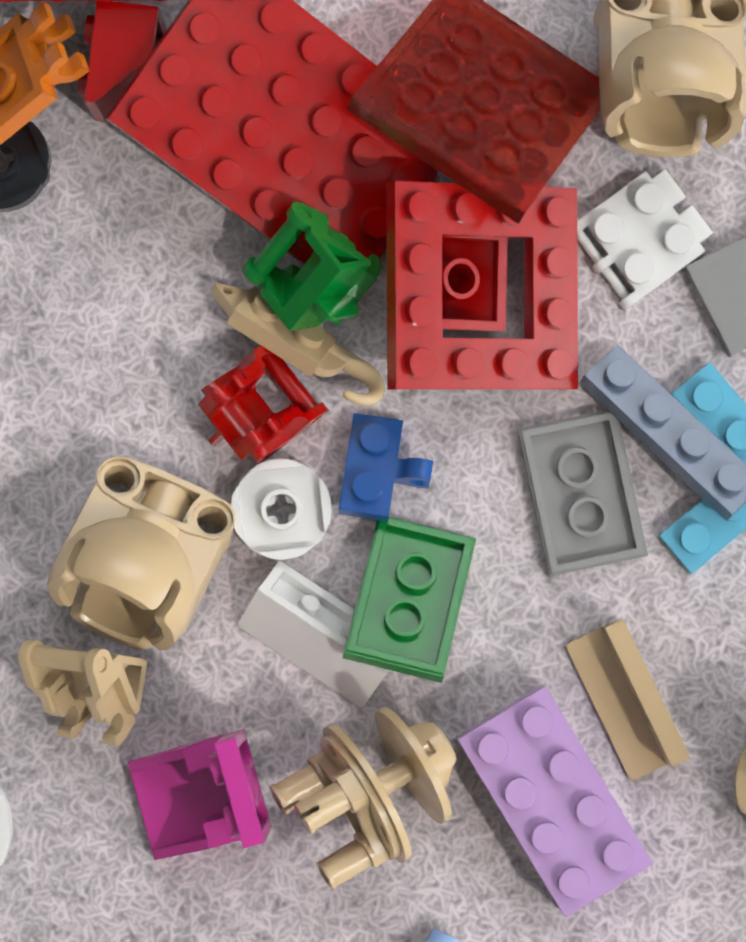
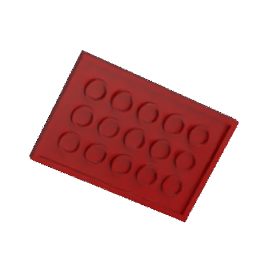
[105,0,465,265]

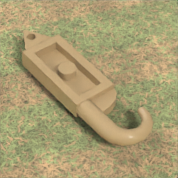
[211,283,385,406]

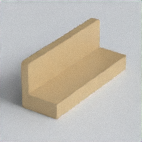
[566,619,690,780]

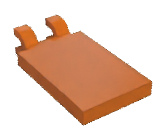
[0,2,90,145]

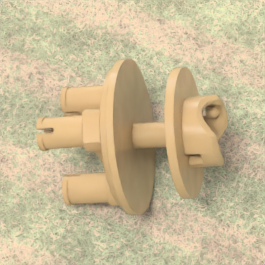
[269,707,457,890]

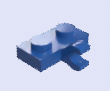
[338,413,433,522]

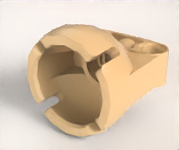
[593,0,746,157]
[47,456,236,651]

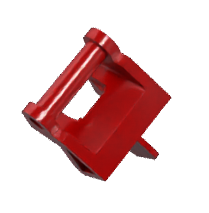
[198,346,329,464]

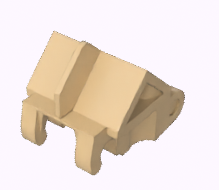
[18,639,148,746]

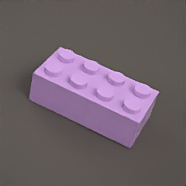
[456,684,653,918]

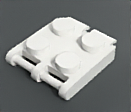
[577,169,713,311]

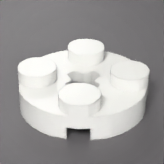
[231,459,332,560]

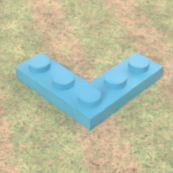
[658,362,746,574]

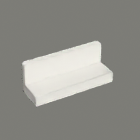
[238,560,388,707]

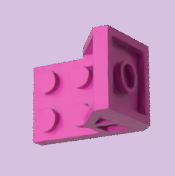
[128,729,272,860]

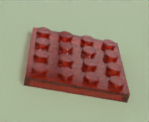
[346,0,600,224]

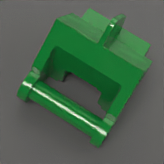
[242,202,382,331]

